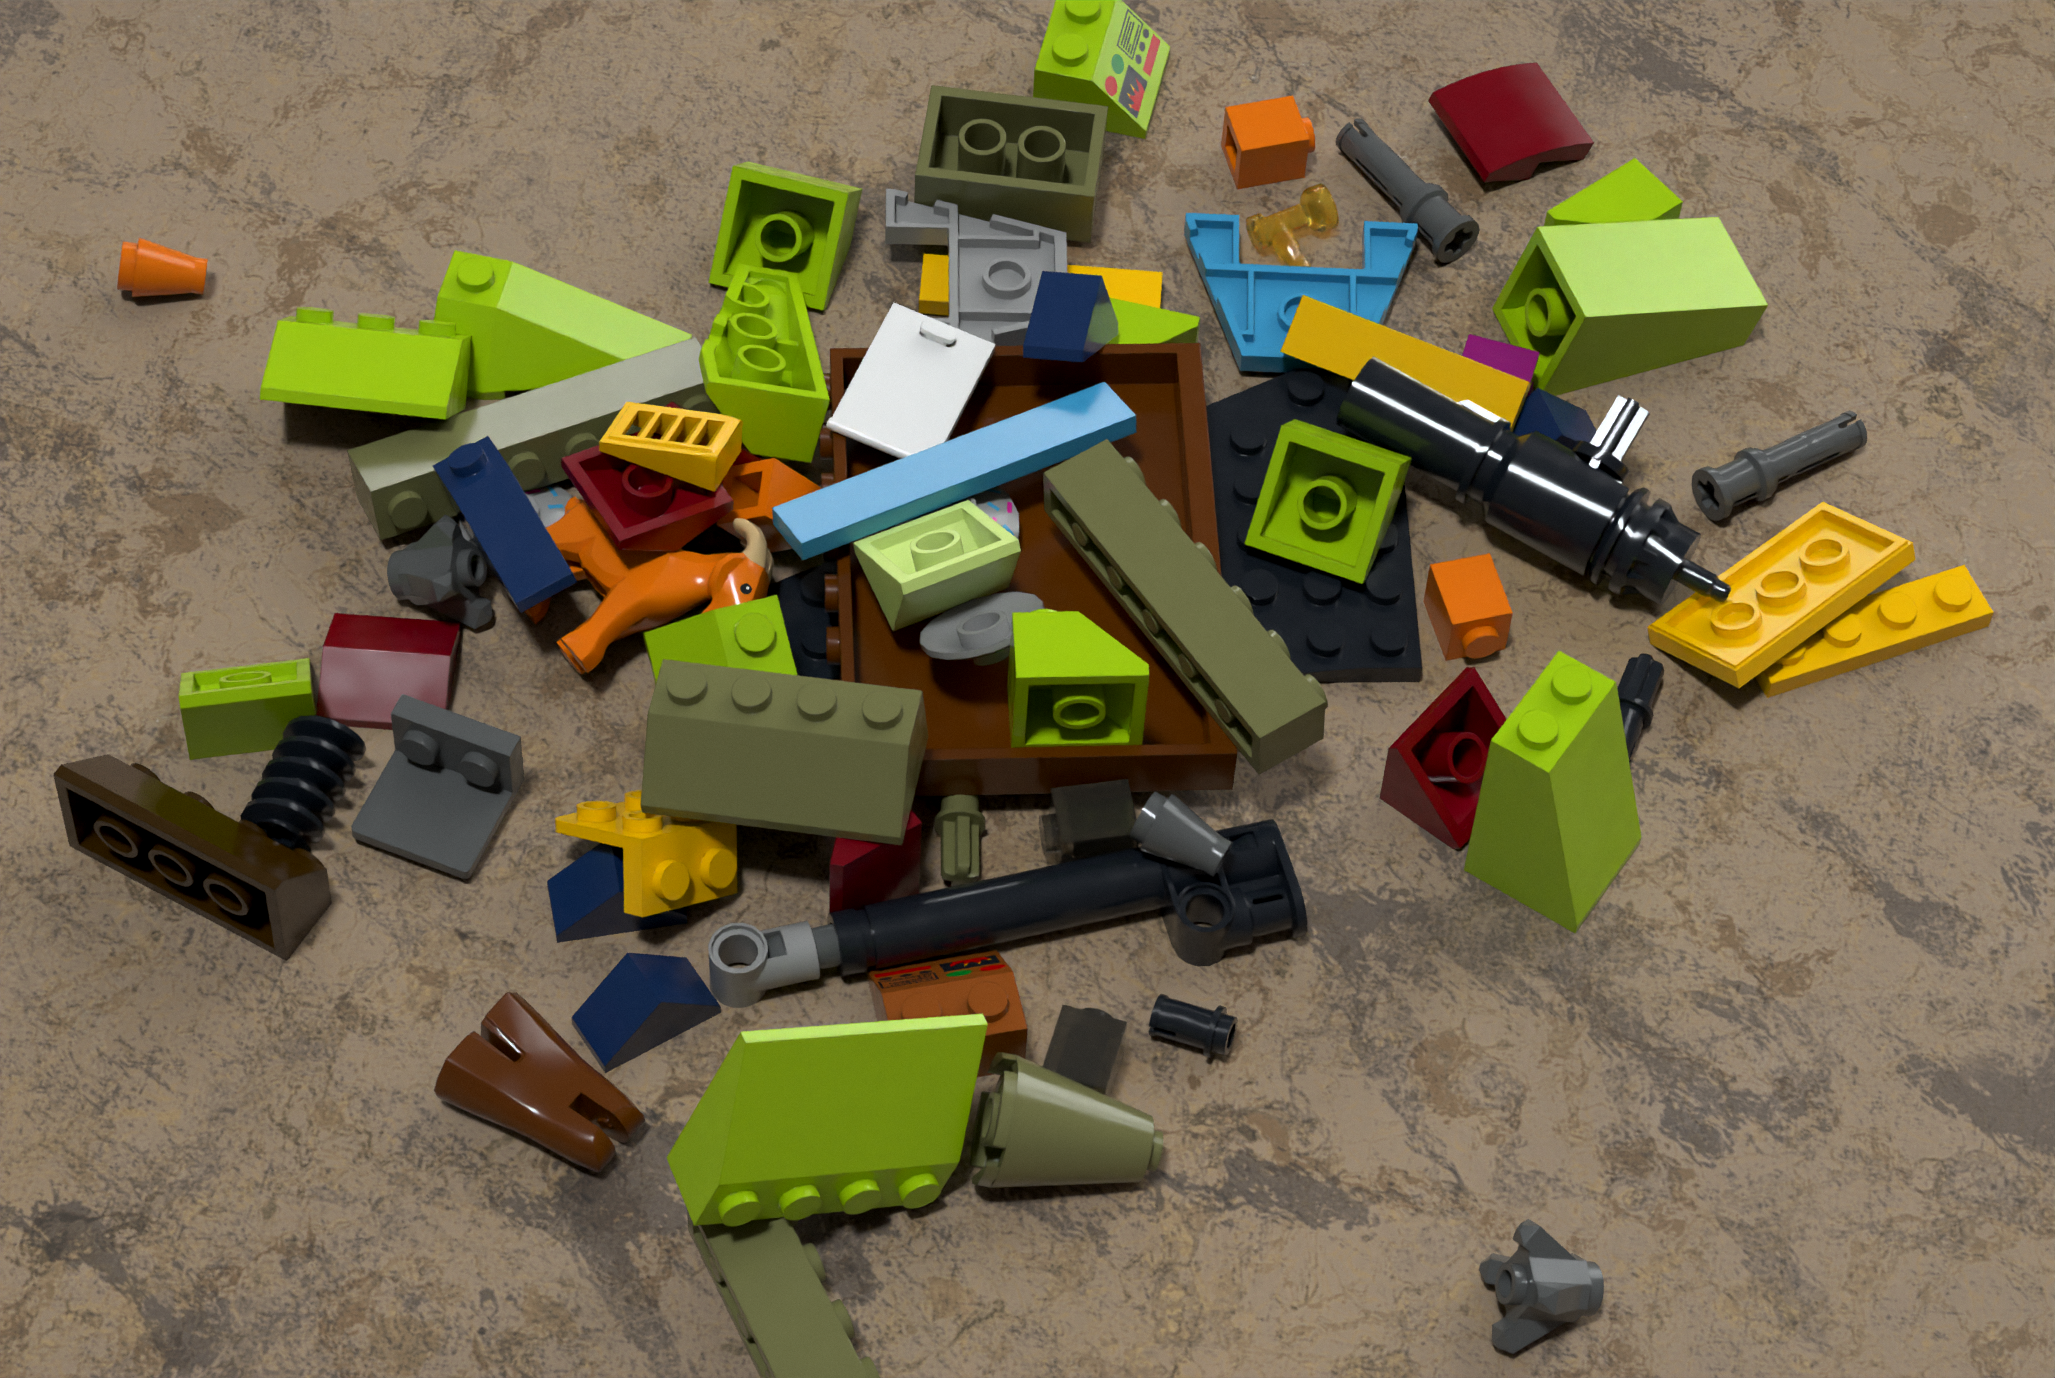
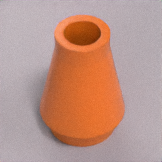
[117,237,208,297]

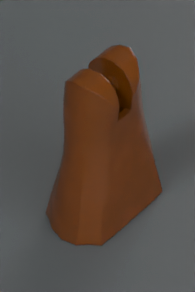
[434,992,645,1173]

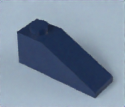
[433,436,577,613]

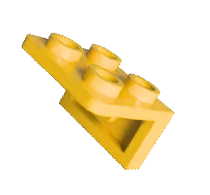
[555,790,737,917]

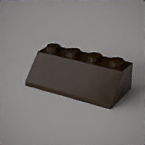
[53,754,332,961]

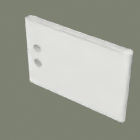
[826,302,996,459]

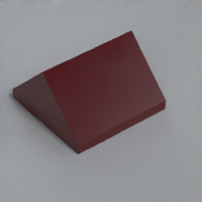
[1380,667,1507,849]
[829,810,922,912]

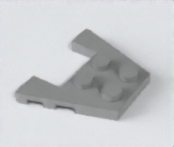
[885,189,1067,347]

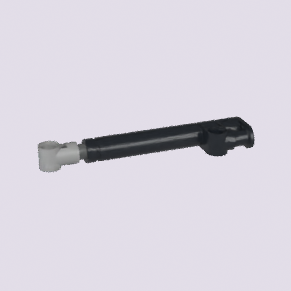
[708,819,1307,1008]

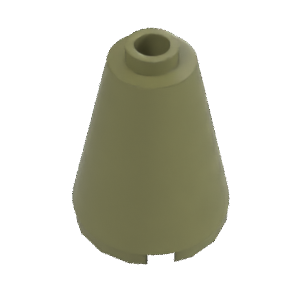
[970,1052,1164,1188]

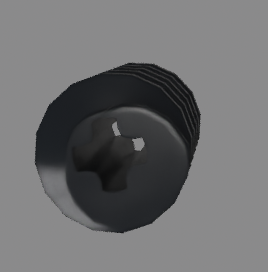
[240,715,366,853]

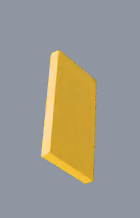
[1647,502,1916,688]

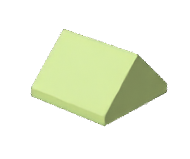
[853,500,1021,631]

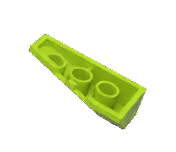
[434,250,692,400]
[698,264,830,463]

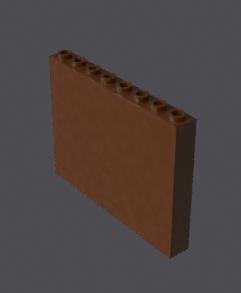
[819,343,1237,796]

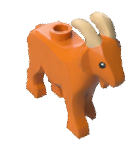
[524,496,774,675]

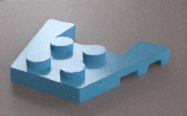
[1184,213,1418,373]

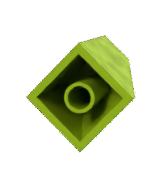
[1492,217,1768,396]
[1464,651,1642,933]

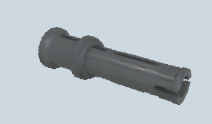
[1335,118,1480,263]
[1691,411,1867,521]

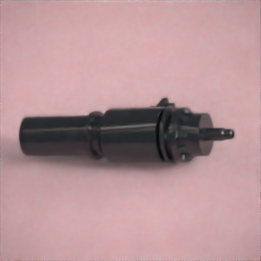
[1336,356,1731,605]

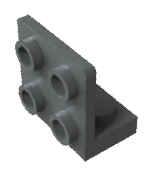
[351,694,524,879]

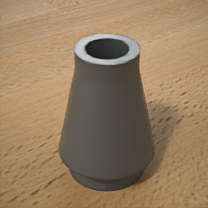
[1130,791,1233,877]

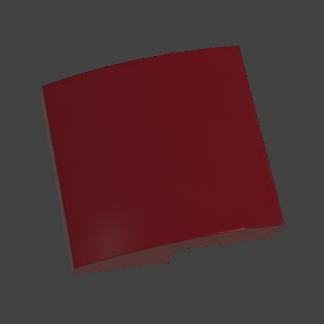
[1428,62,1594,182]

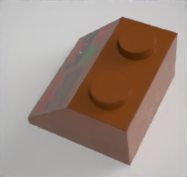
[867,950,1028,1077]

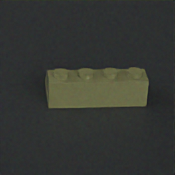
[641,659,929,845]

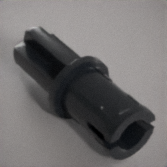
[1617,653,1664,763]

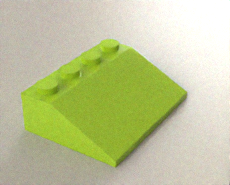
[666,1013,988,1226]

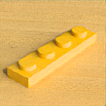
[1755,565,1994,698]

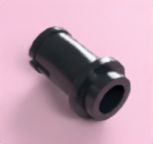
[1148,994,1238,1058]

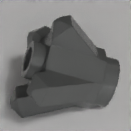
[387,515,492,629]
[1479,1219,1604,1354]

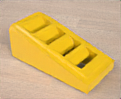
[599,402,743,492]

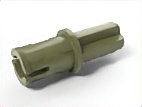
[934,795,985,886]

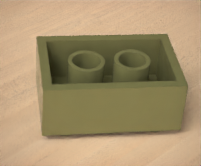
[914,85,1108,243]

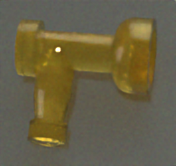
[1246,183,1339,267]

